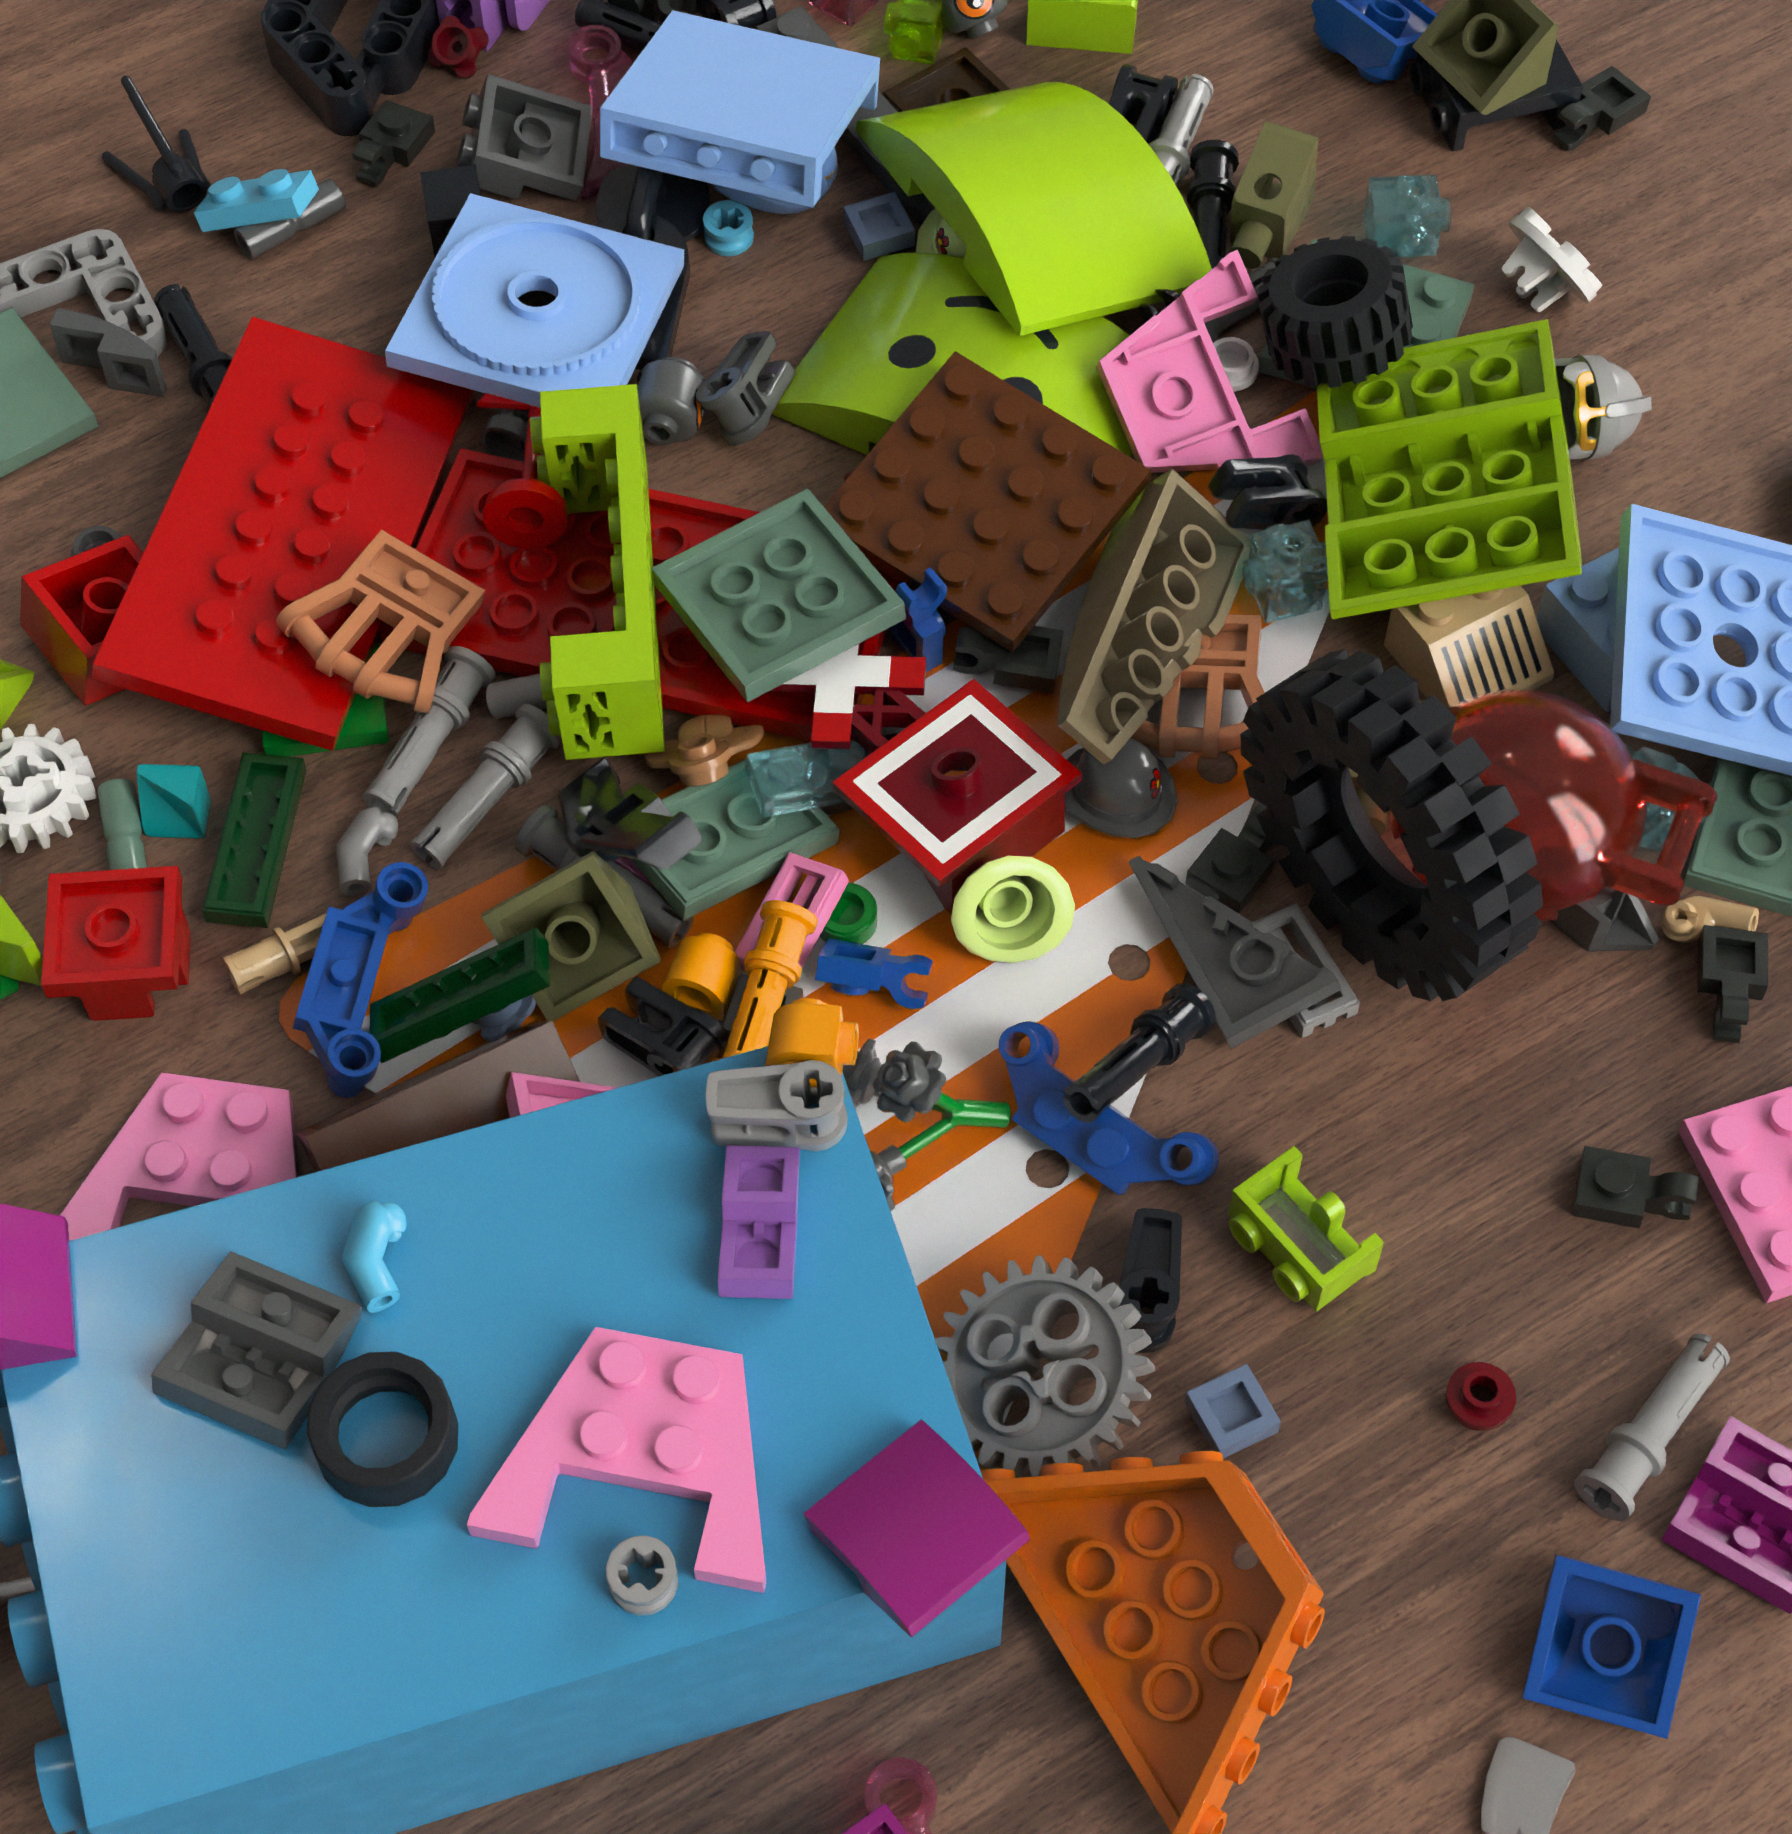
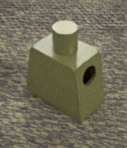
[1229,121,1319,269]

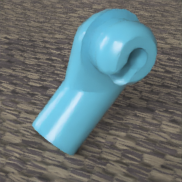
[342,1201,407,1313]

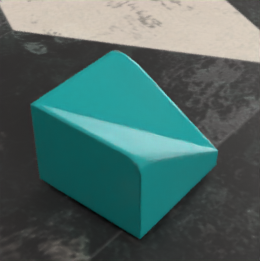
[136,764,212,839]

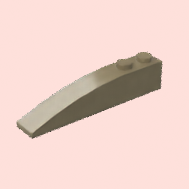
[1058,469,1256,765]

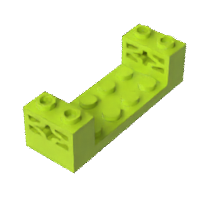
[530,384,665,760]

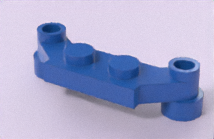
[293,862,428,1098]
[999,1021,1219,1195]

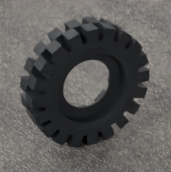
[1240,649,1543,1002]

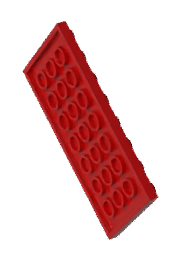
[379,448,901,741]

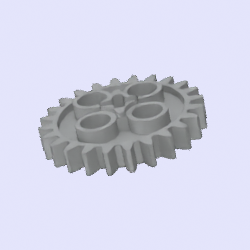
[935,1255,1155,1478]

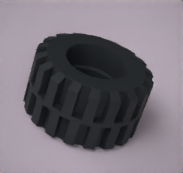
[1258,236,1413,388]

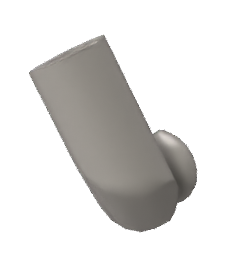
[336,807,398,896]

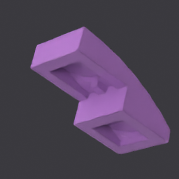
[718,1145,800,1299]

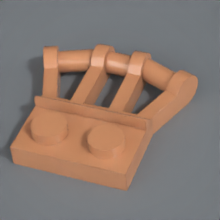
[276,530,485,714]
[1130,614,1265,759]

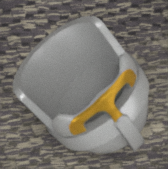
[1555,354,1652,460]

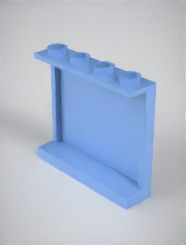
[600,10,880,208]

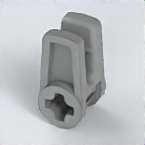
[705,1060,848,1152]

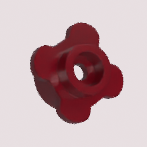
[428,16,489,79]

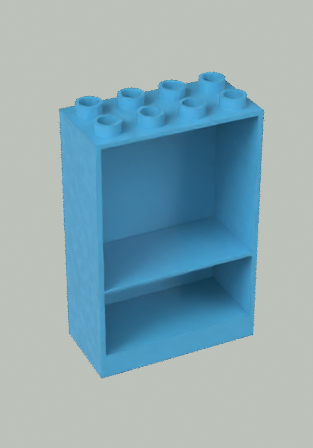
[0,1046,1006,1834]

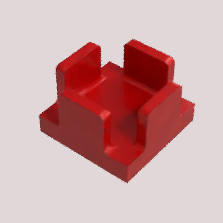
[41,865,191,1021]

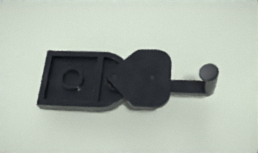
[594,165,710,370]

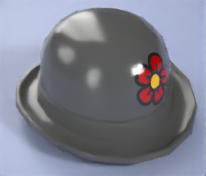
[1065,739,1178,838]

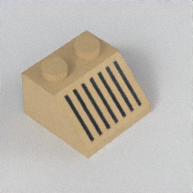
[1384,585,1554,731]

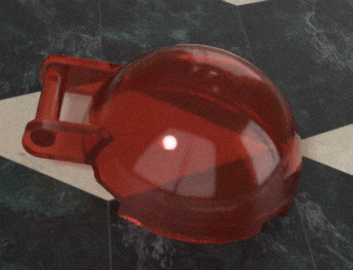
[1390,689,1717,921]

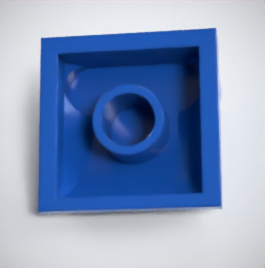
[1311,0,1438,83]
[1522,1554,1701,1739]

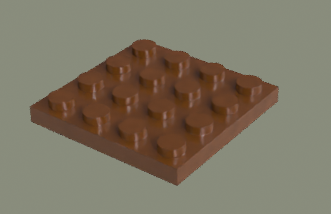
[823,351,1151,653]

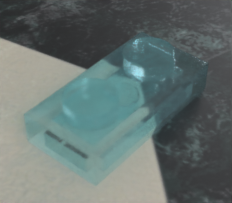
[745,738,870,818]

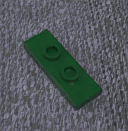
[202,752,307,928]
[369,927,550,1063]

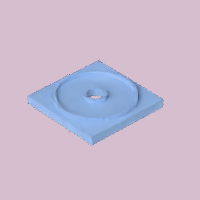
[385,193,684,408]
[1610,504,1792,776]

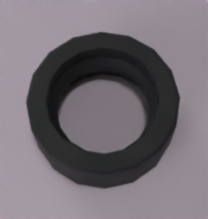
[307,1352,458,1507]

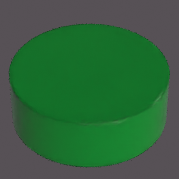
[820,883,877,944]

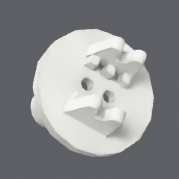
[1502,207,1602,312]

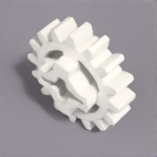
[0,724,97,853]

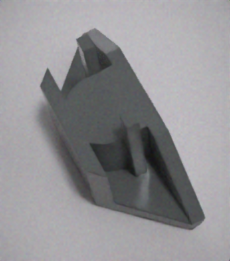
[1534,843,1659,951]

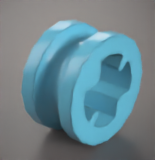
[703,200,754,256]

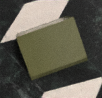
[1412,0,1559,116]
[481,851,661,1021]

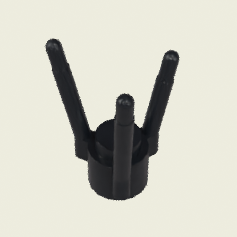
[102,75,211,212]

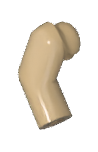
[1661,896,1759,943]

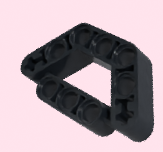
[261,0,440,136]

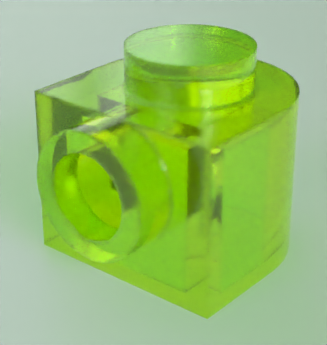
[884,0,945,65]

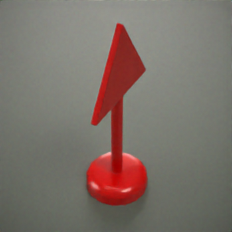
[477,393,568,549]

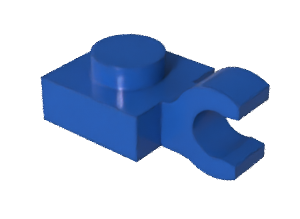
[889,567,947,672]
[815,938,933,1009]

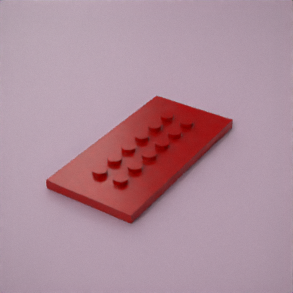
[92,316,473,751]

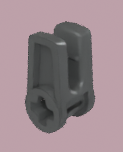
[696,331,796,446]

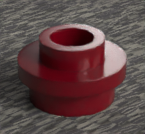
[1445,1362,1516,1431]

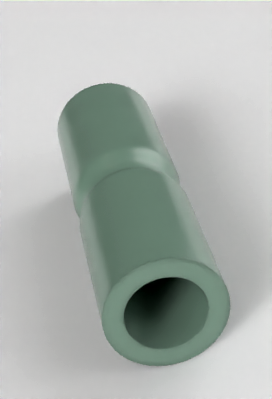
[97,779,147,870]

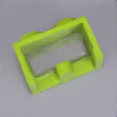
[1228,1146,1384,1312]

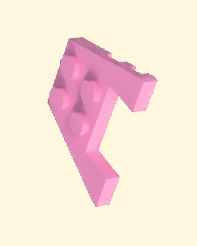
[1096,250,1324,473]
[60,1072,299,1241]
[467,1327,766,1593]

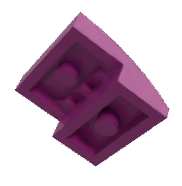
[1661,1416,1792,1614]
[803,1419,1030,1637]

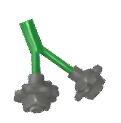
[842,1039,1011,1211]

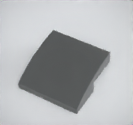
[151,1251,361,1450]

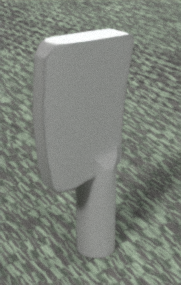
[1481,1737,1575,1834]

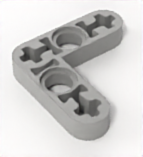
[0,229,168,356]

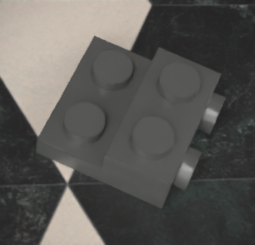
[456,74,593,201]

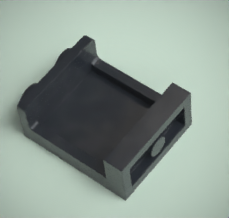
[1410,39,1583,152]

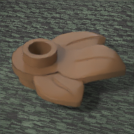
[644,715,764,787]

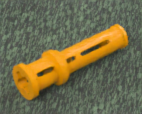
[722,900,818,1059]

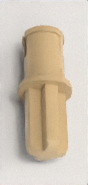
[222,913,326,995]

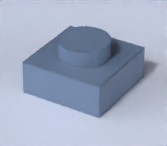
[843,192,915,261]
[1184,1364,1281,1458]

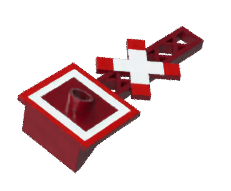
[770,643,1082,914]

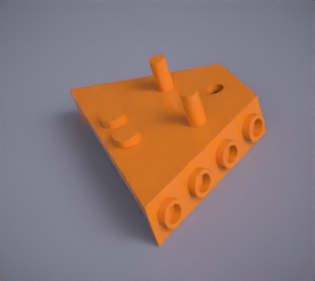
[980,1451,1325,1834]

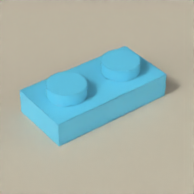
[194,169,319,232]

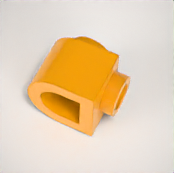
[662,933,742,1022]
[765,998,859,1088]

